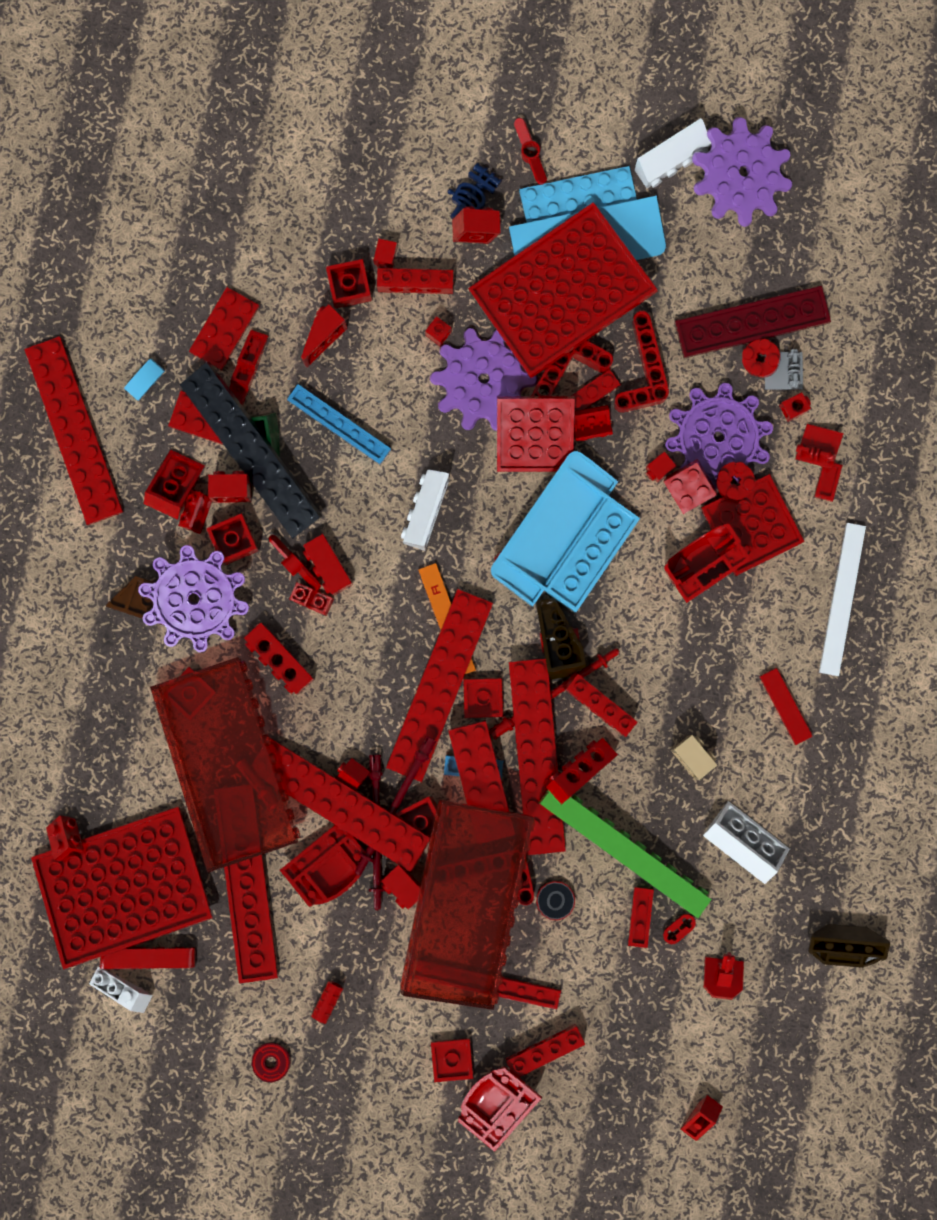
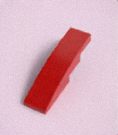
[229,330,268,406]

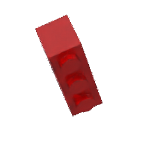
[302,534,353,596]

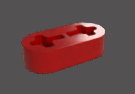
[663,914,696,944]

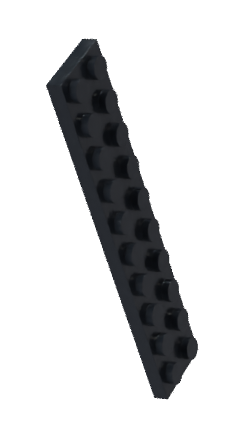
[180,361,322,539]

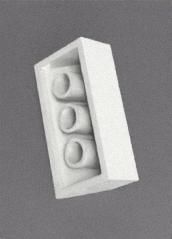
[635,118,711,188]
[401,470,450,551]
[703,801,790,884]

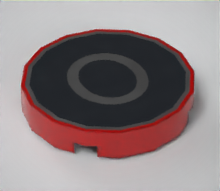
[536,881,575,920]

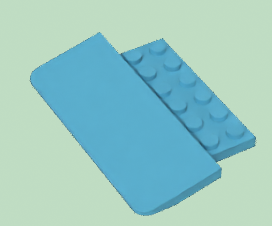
[509,166,666,260]
[491,451,640,612]

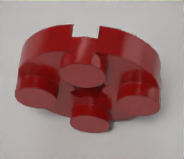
[742,339,781,378]
[716,462,755,501]

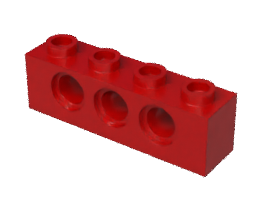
[377,268,454,294]
[244,623,315,695]
[562,673,637,737]
[546,737,618,805]
[506,1024,585,1077]

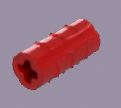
[311,980,344,1024]

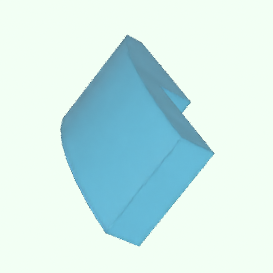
[124,358,165,401]

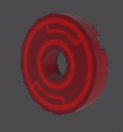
[251,1042,291,1083]

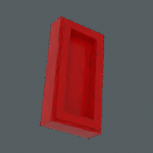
[814,463,843,502]

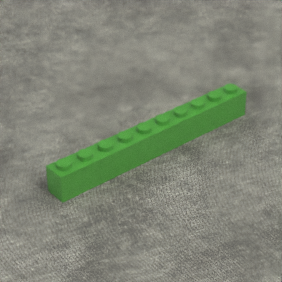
[539,790,712,918]

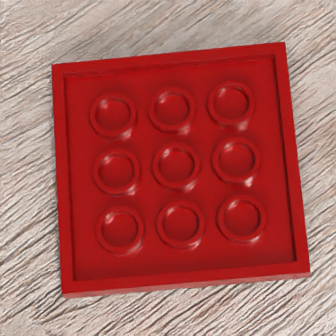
[497,396,575,472]
[701,474,805,576]

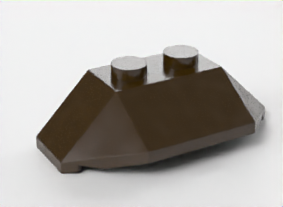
[808,924,890,968]

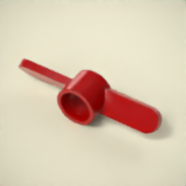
[514,118,547,185]
[268,534,321,591]

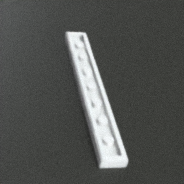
[819,523,866,676]

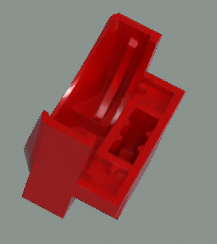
[664,524,751,603]

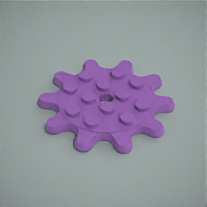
[692,117,792,227]
[430,328,538,431]
[665,383,773,489]
[139,545,249,652]

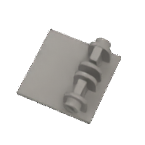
[764,349,803,390]

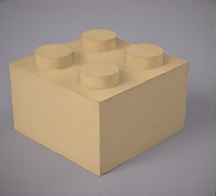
[671,735,717,780]

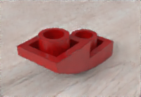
[289,582,334,616]

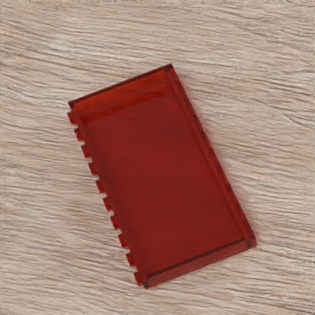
[150,657,301,873]
[400,799,535,1010]

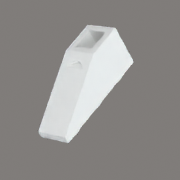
[89,966,153,1013]

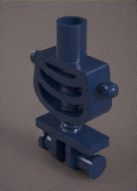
[447,163,502,219]

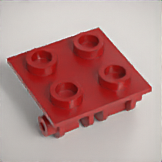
[795,424,844,469]

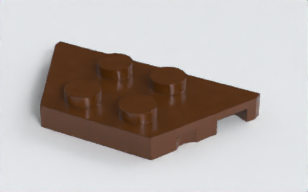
[106,576,165,626]

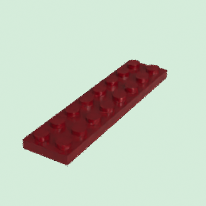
[674,286,831,359]

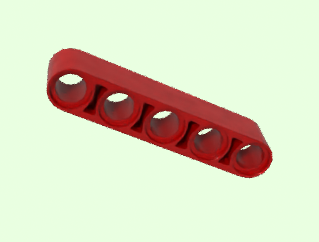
[100,947,195,969]

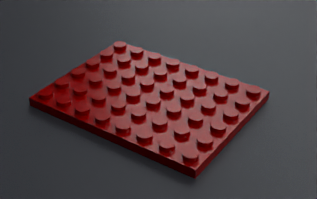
[468,202,658,378]
[31,807,213,970]

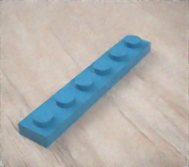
[287,384,391,465]

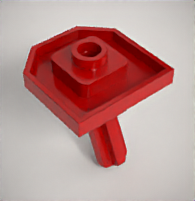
[703,952,744,1000]

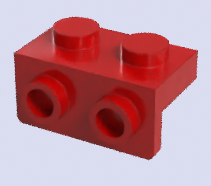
[574,405,613,441]
[178,490,212,534]
[46,815,84,861]

